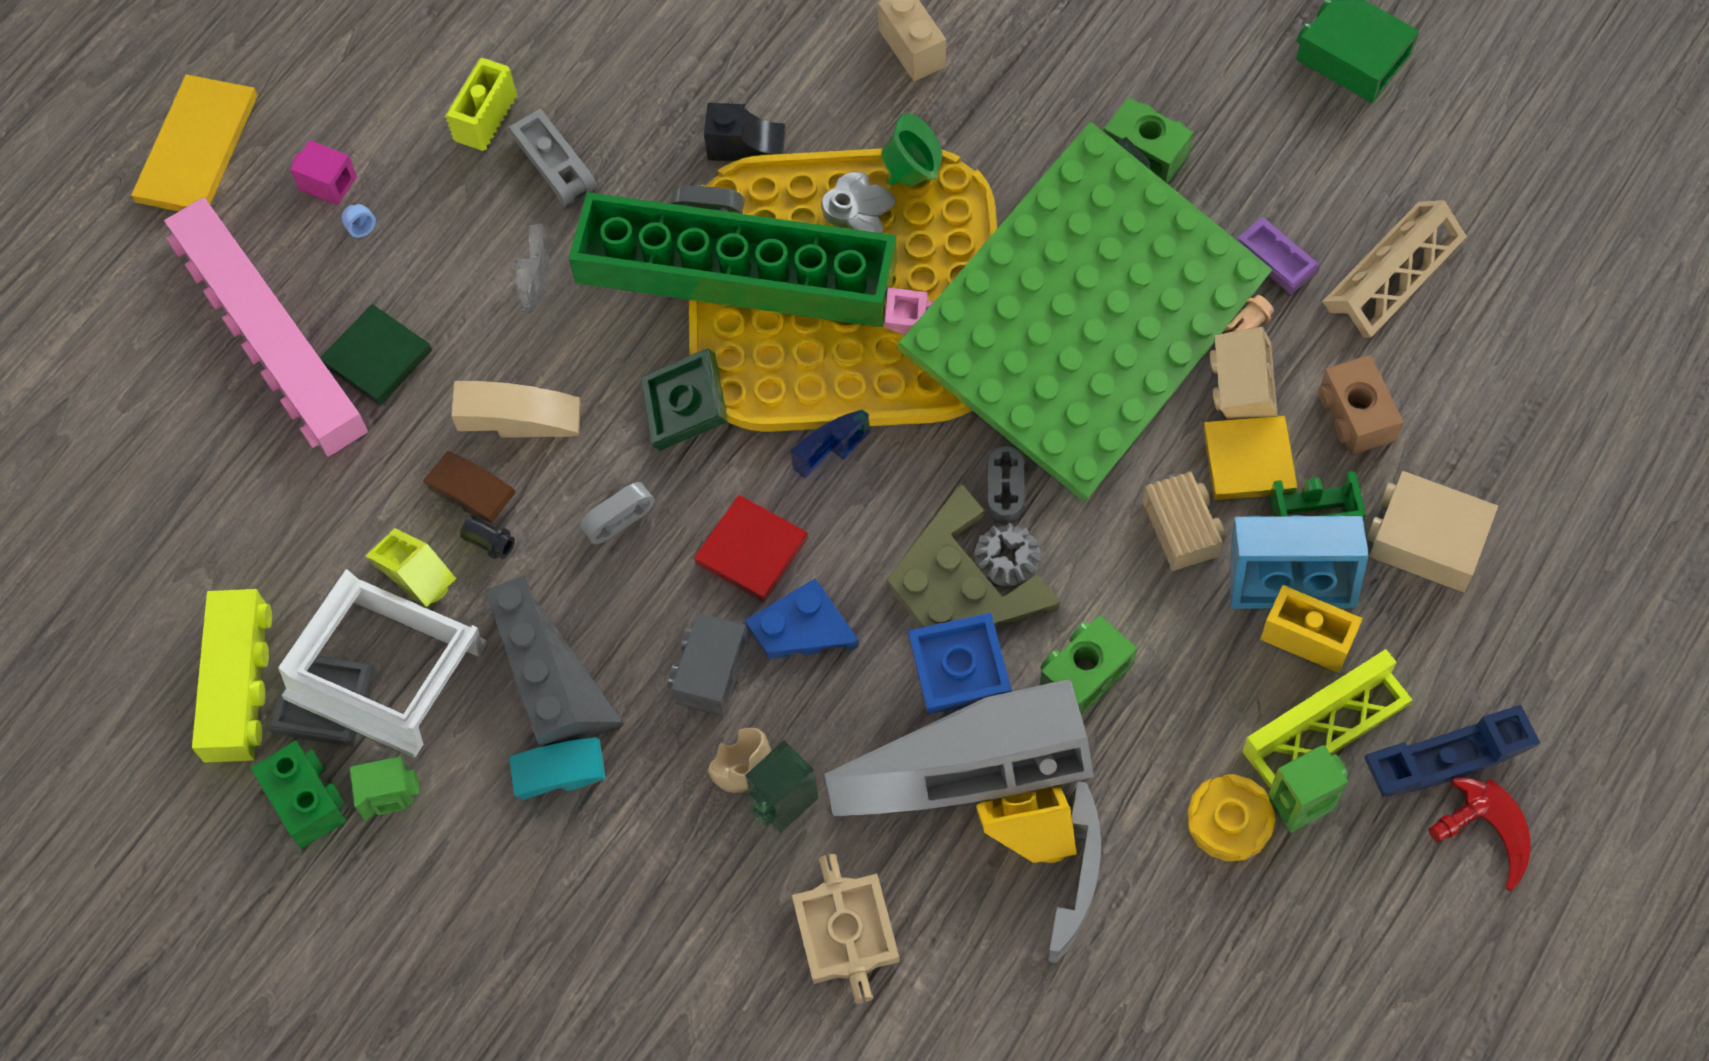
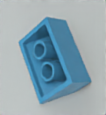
[1230,515,1369,609]

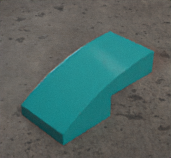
[509,737,606,800]

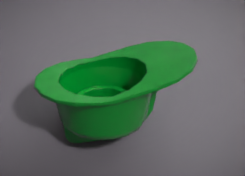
[881,113,942,187]

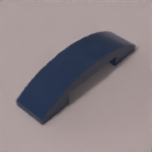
[1364,705,1540,797]

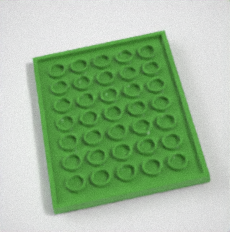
[896,121,1272,502]

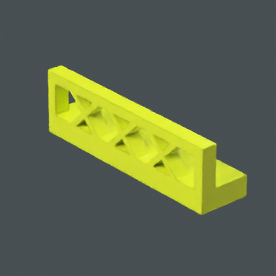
[1242,649,1412,788]

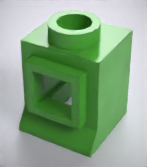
[350,756,420,821]

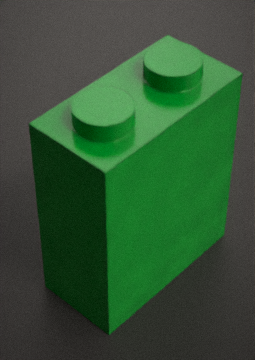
[1296,0,1419,103]

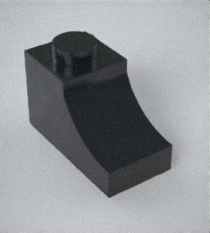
[704,103,786,161]

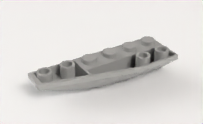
[824,679,1094,816]

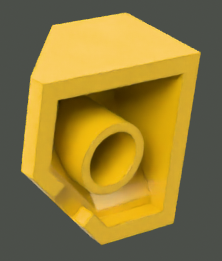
[976,785,1077,863]

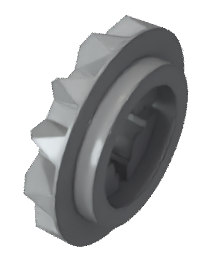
[975,522,1041,586]

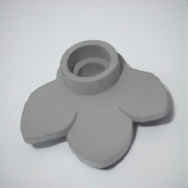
[821,172,896,233]

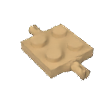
[792,854,900,1004]

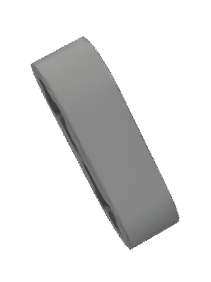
[580,482,655,544]

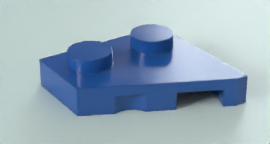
[745,578,859,659]

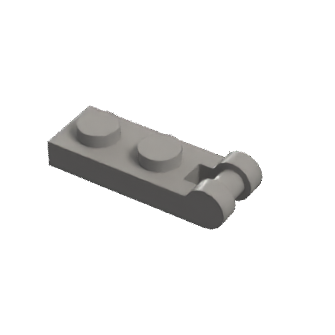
[509,108,598,207]

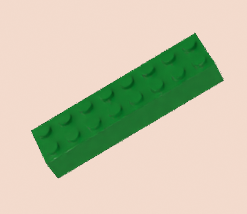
[568,192,897,328]

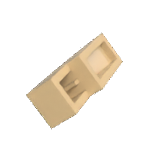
[451,381,581,438]

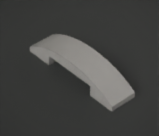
[1048,781,1101,964]

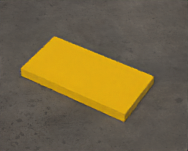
[131,74,258,212]

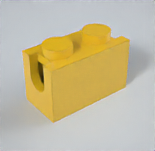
[1260,585,1363,673]

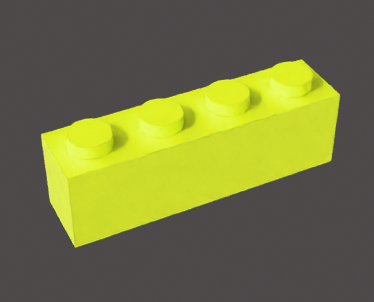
[192,589,272,763]

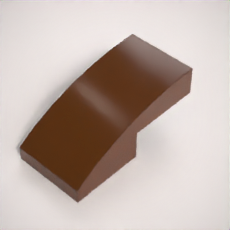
[423,451,516,523]

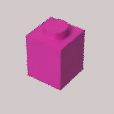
[290,140,357,206]

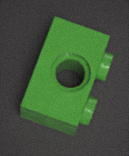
[1103,97,1194,184]
[1040,615,1137,715]
[1268,744,1348,833]

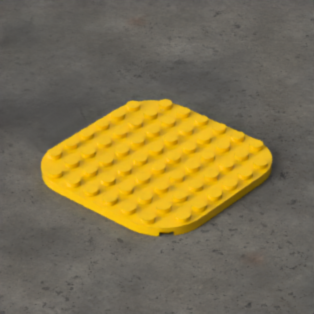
[689,148,997,432]

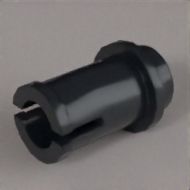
[460,515,515,559]

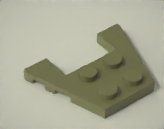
[887,484,1060,628]

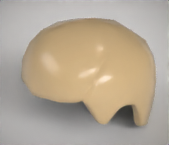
[708,728,773,793]

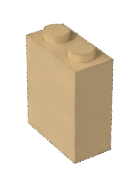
[1366,471,1498,593]

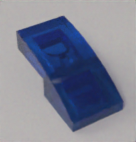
[791,409,870,478]

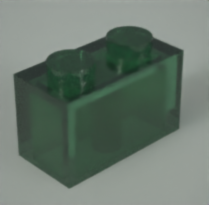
[745,740,818,833]

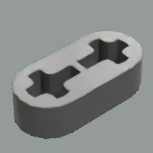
[670,185,745,214]
[987,446,1025,524]

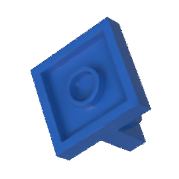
[908,613,1012,715]

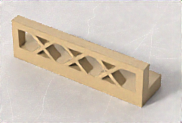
[1322,200,1467,338]

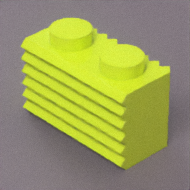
[445,58,518,151]

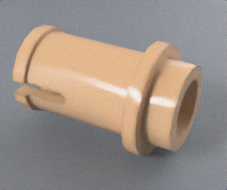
[1224,295,1274,333]

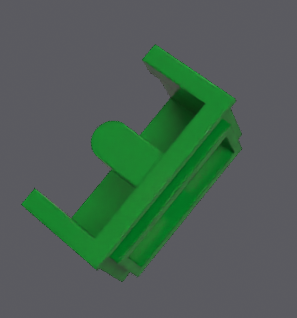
[1268,471,1366,522]

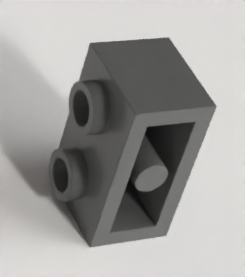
[668,613,749,717]

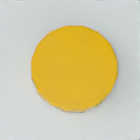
[1187,774,1276,861]

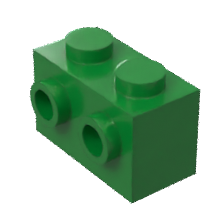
[251,740,346,849]

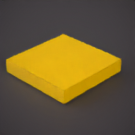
[1203,416,1297,501]

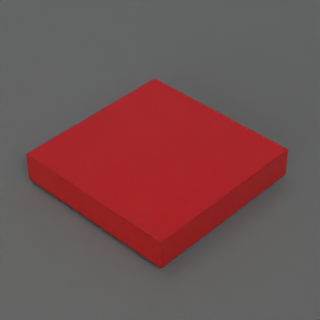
[694,495,808,602]

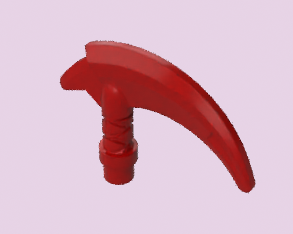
[1428,777,1531,891]

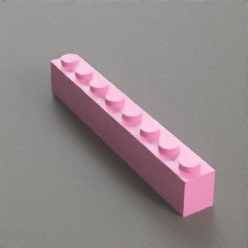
[164,197,368,457]

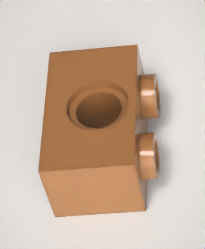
[1318,355,1404,455]

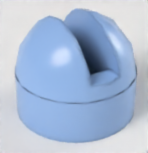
[342,204,376,238]

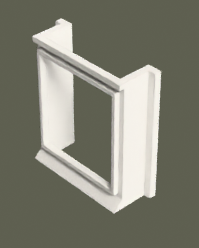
[278,569,487,758]

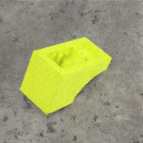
[365,528,457,607]

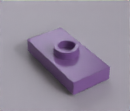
[1236,217,1320,295]

